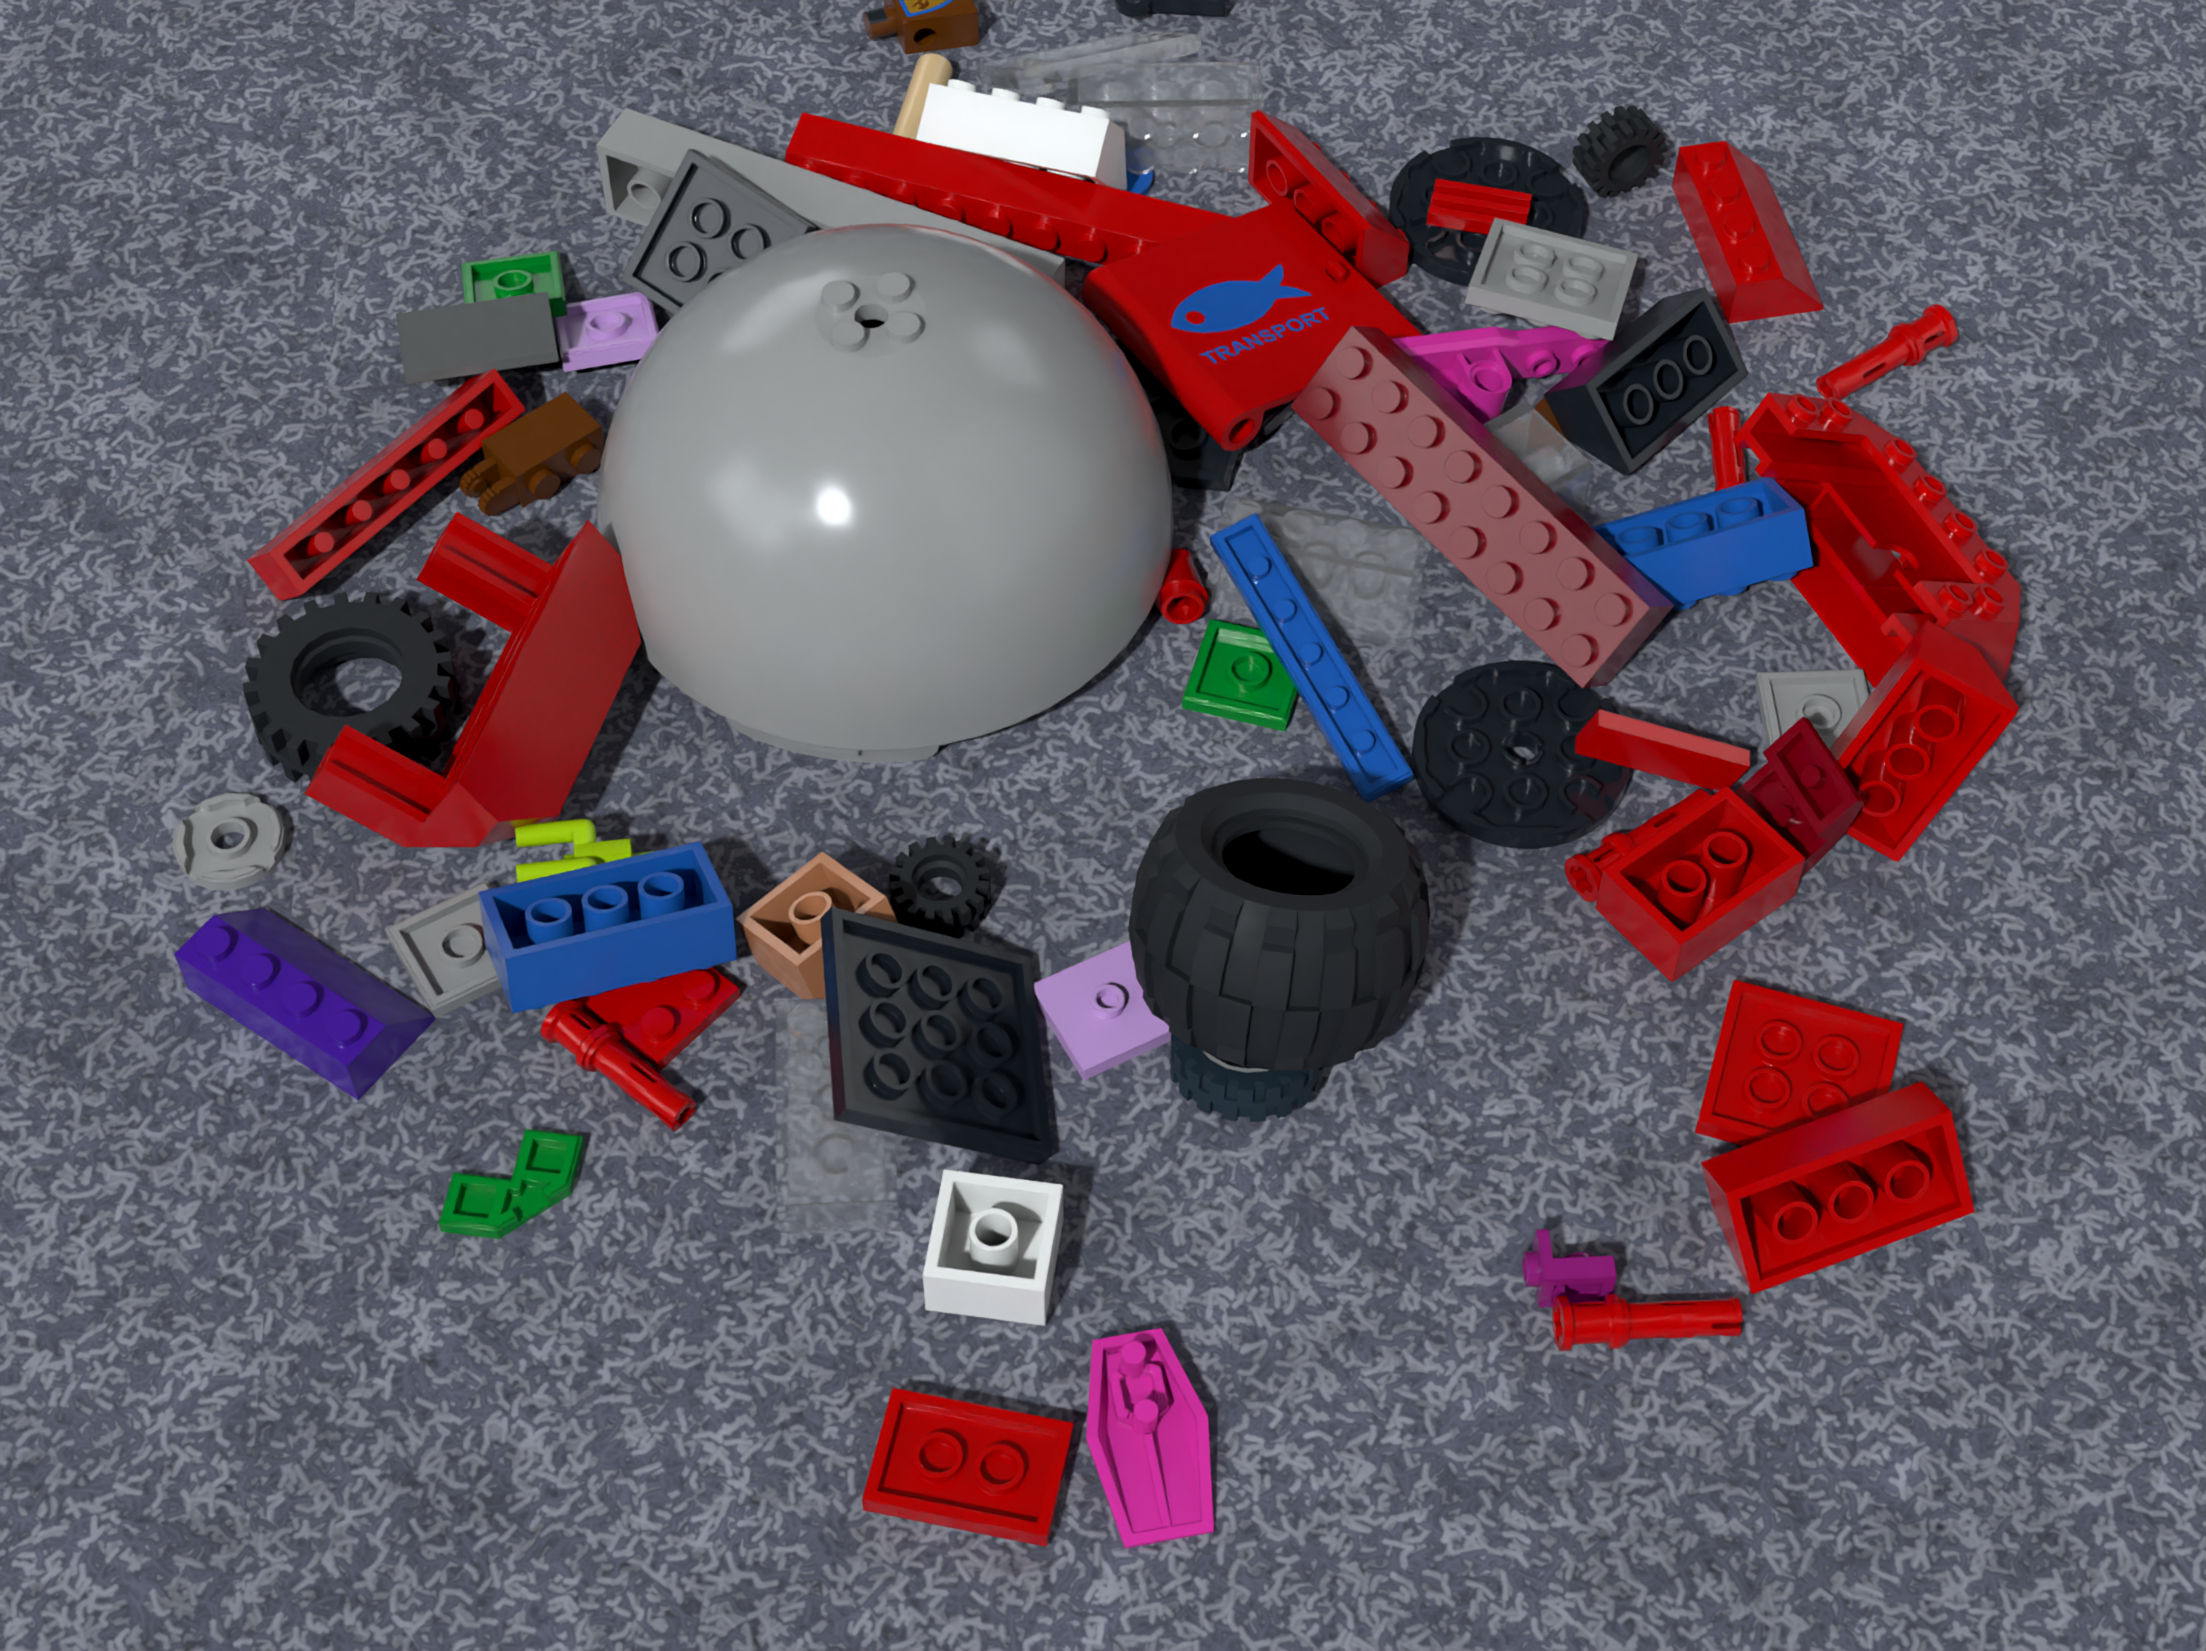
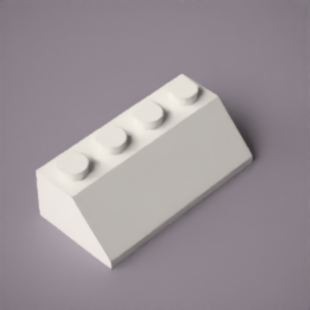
[916,79,1127,191]

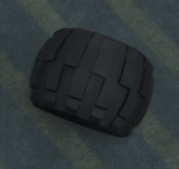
[1128,778,1430,1071]

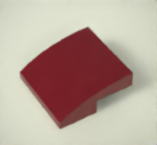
[1735,717,1864,878]

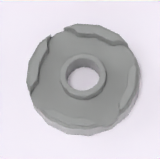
[172,793,287,891]

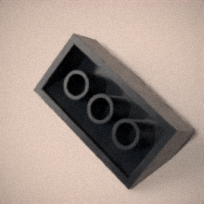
[1543,287,1748,475]

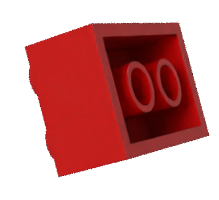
[1595,786,1806,983]

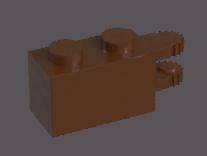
[459,391,605,517]

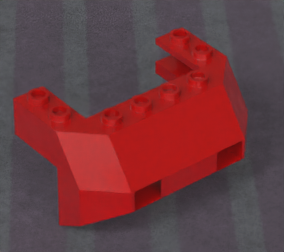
[1732,392,2021,688]
[304,512,641,847]

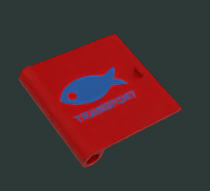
[1081,200,1422,452]

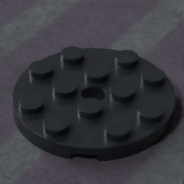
[1388,137,1584,287]
[1412,661,1630,849]

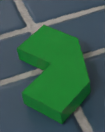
[439,1129,584,1239]

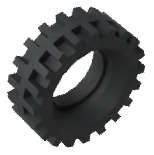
[243,591,462,783]

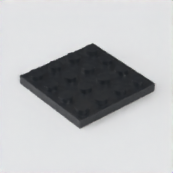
[820,907,1053,1165]

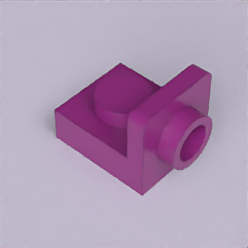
[1522,1229,1617,1308]

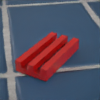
[1426,179,1532,235]

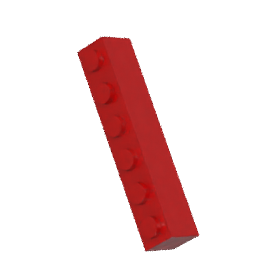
[247,368,526,601]

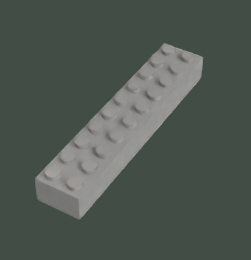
[596,108,1065,289]

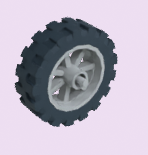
[1170,1033,1324,1122]

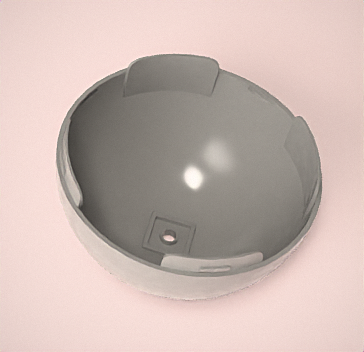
[596,223,1174,763]

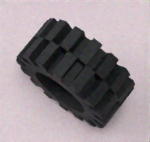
[1572,105,1667,198]
[889,836,991,939]

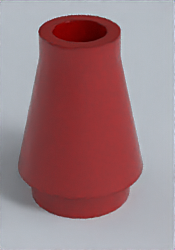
[1156,548,1208,624]

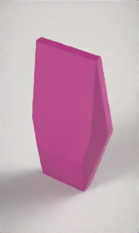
[1086,1328,1214,1549]

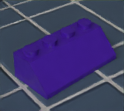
[174,908,435,1101]

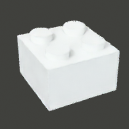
[923,1169,1064,1326]

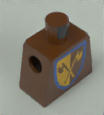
[863,0,979,54]

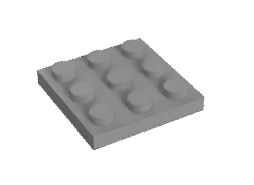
[1465,217,1638,341]

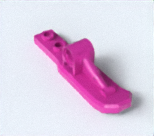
[1392,326,1610,428]

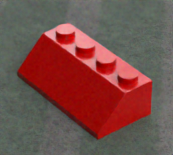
[1248,110,1410,290]
[1672,141,1823,324]
[1829,620,2019,862]
[1701,1081,1975,1294]

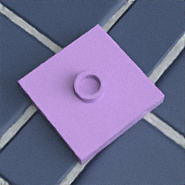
[553,292,659,372]
[1034,941,1171,1081]

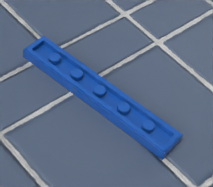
[1210,513,1413,803]

